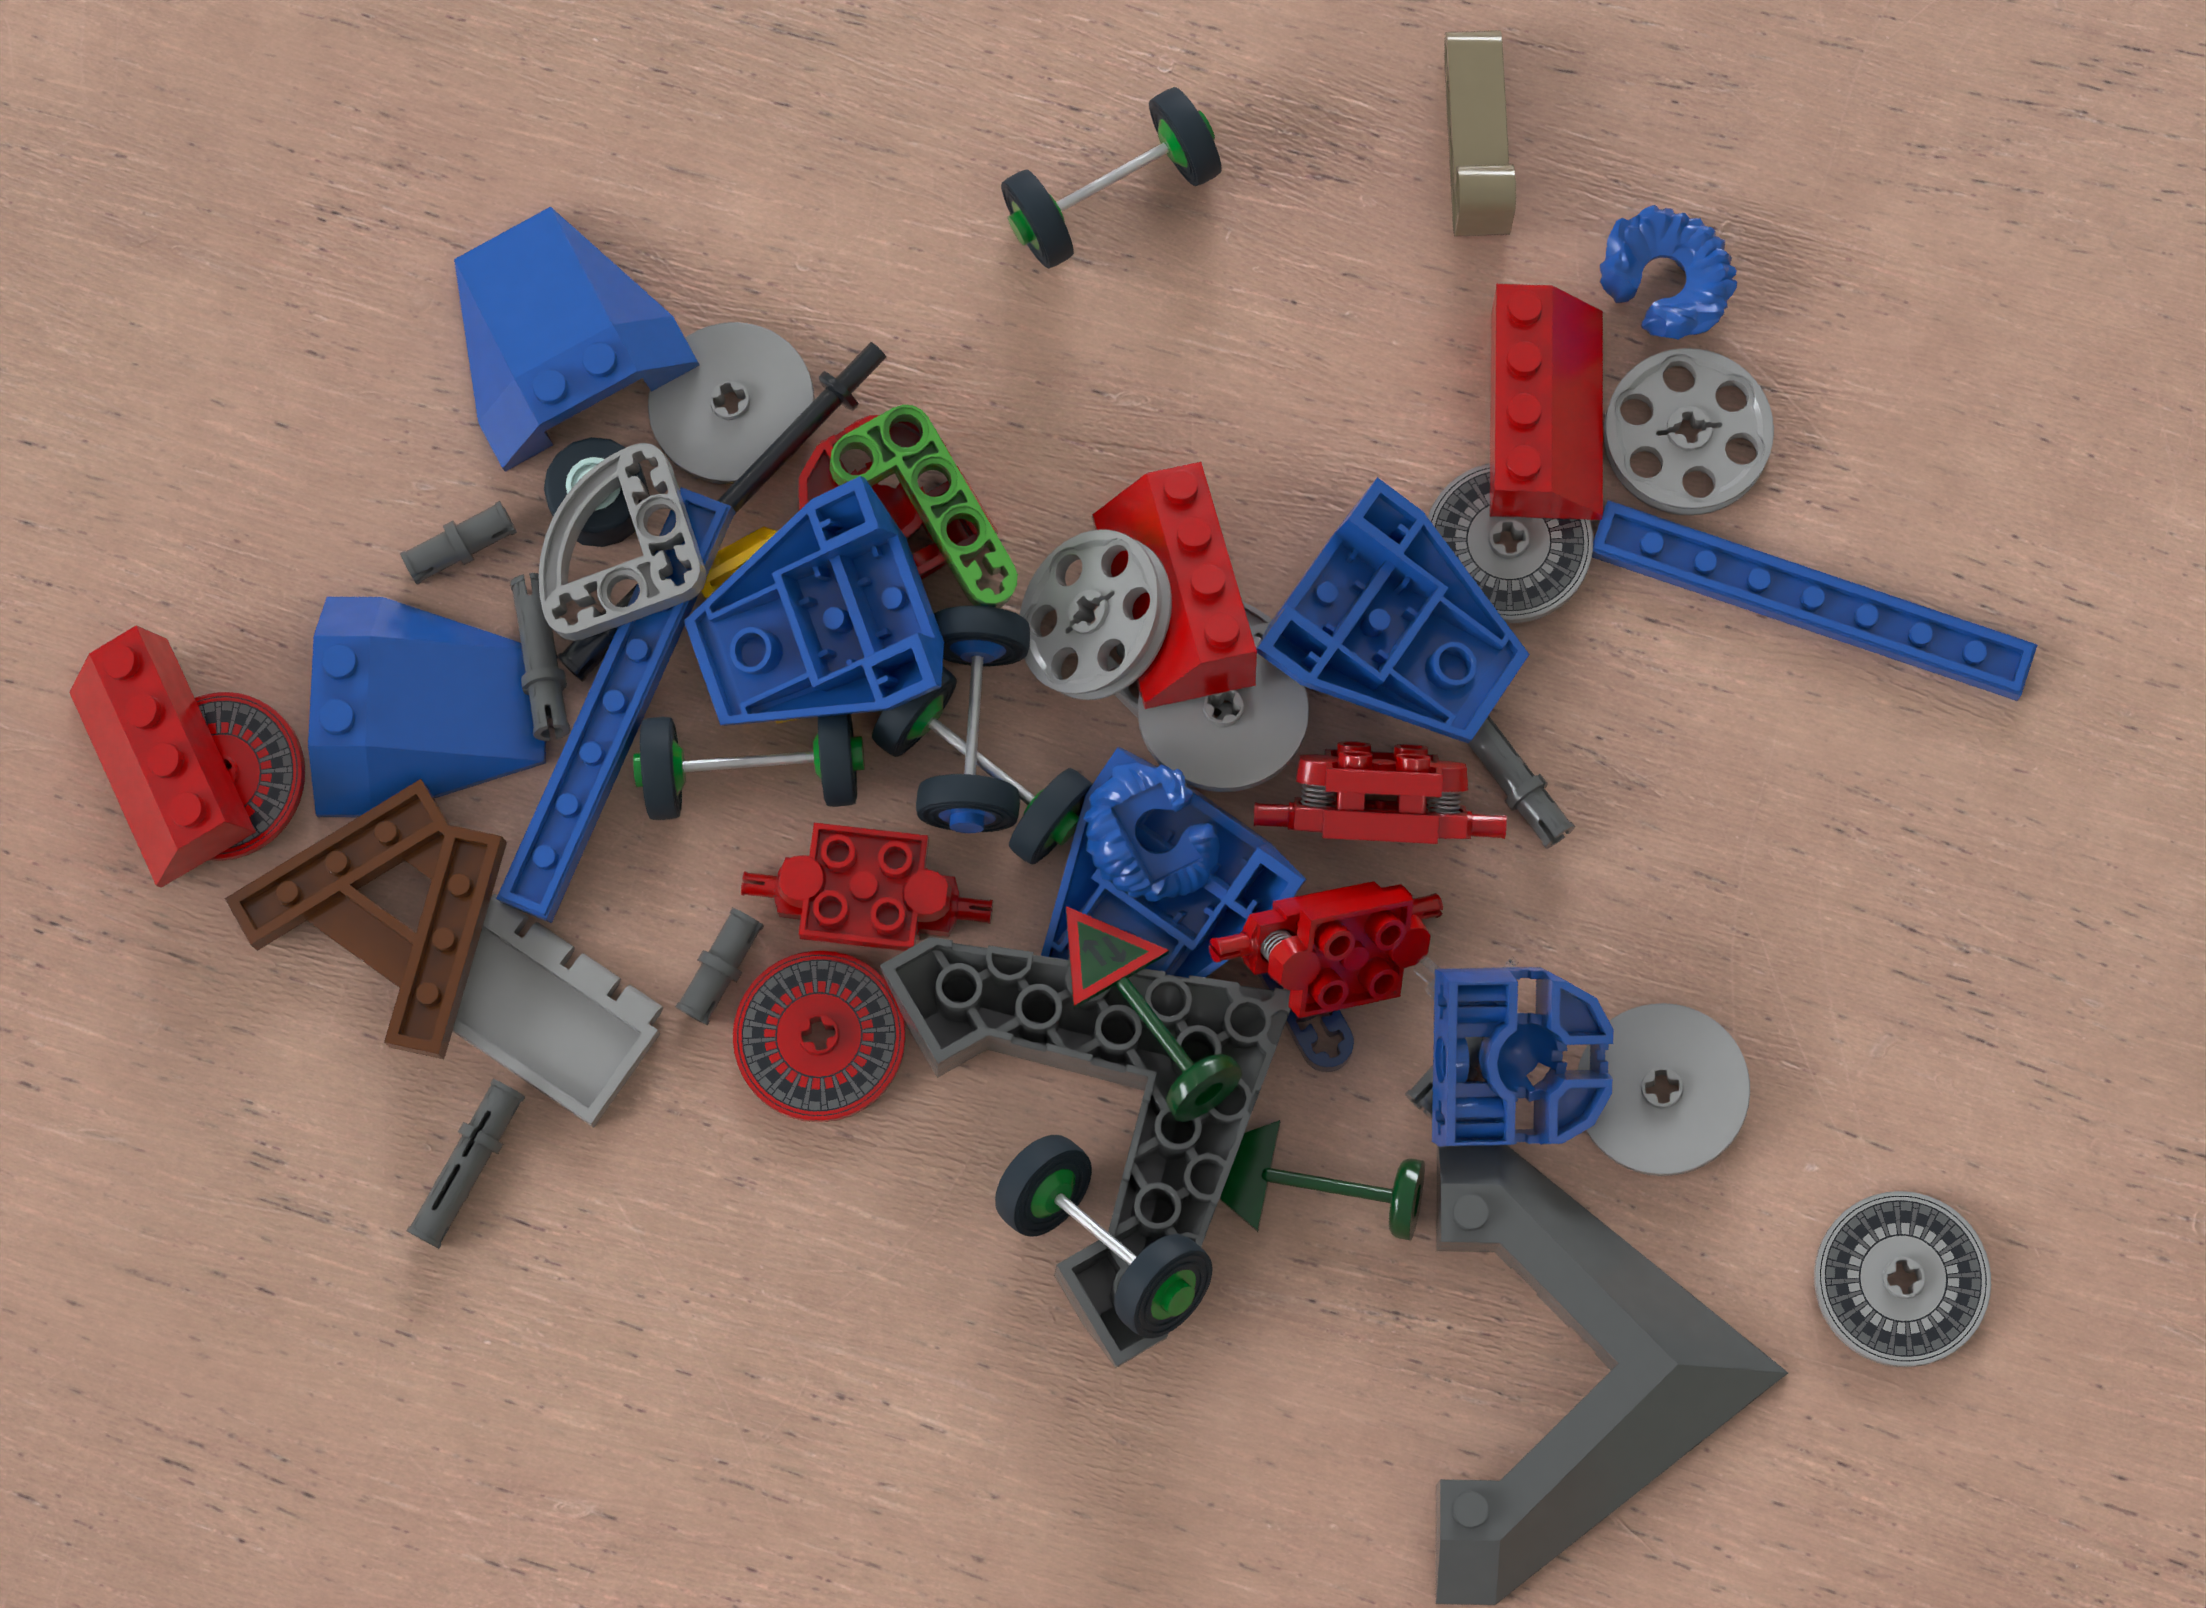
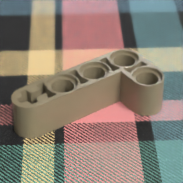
[1444,30,1516,236]

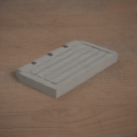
[452,894,663,1128]

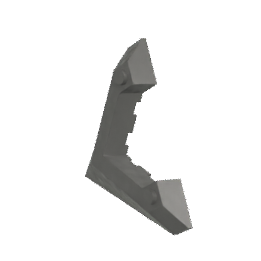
[880,937,1291,1368]
[1436,1145,1788,1606]

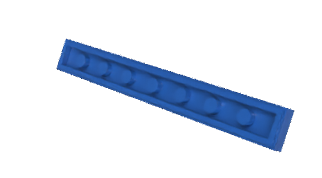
[496,487,735,923]
[1592,500,2037,701]

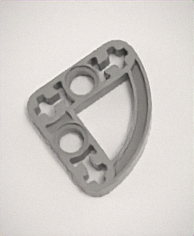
[539,443,706,641]

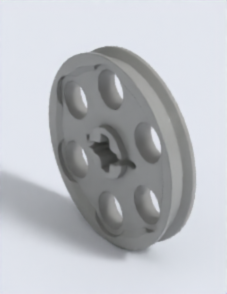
[1603,348,1774,515]
[1020,530,1172,700]

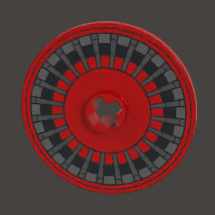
[195,692,305,861]
[733,951,906,1122]

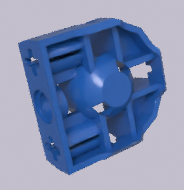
[1432,967,1614,1147]

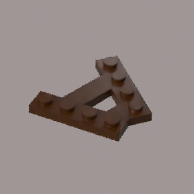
[225,779,507,1060]

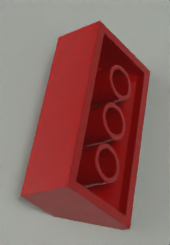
[1489,284,1603,520]
[1092,462,1257,709]
[69,625,256,888]

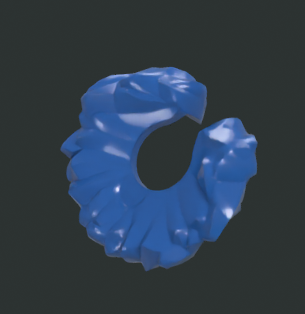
[1600,205,1737,340]
[1083,762,1220,902]

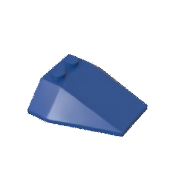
[454,207,700,472]
[684,476,944,726]
[1256,477,1530,743]
[308,597,546,818]
[1041,747,1307,978]

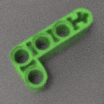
[830,405,1018,608]

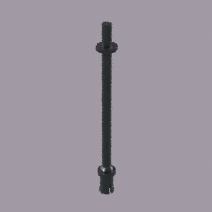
[557,342,887,682]

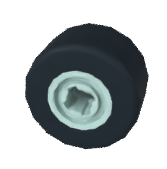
[544,437,650,547]

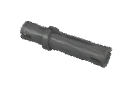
[510,573,570,741]
[1467,715,1575,849]
[406,1079,525,1249]

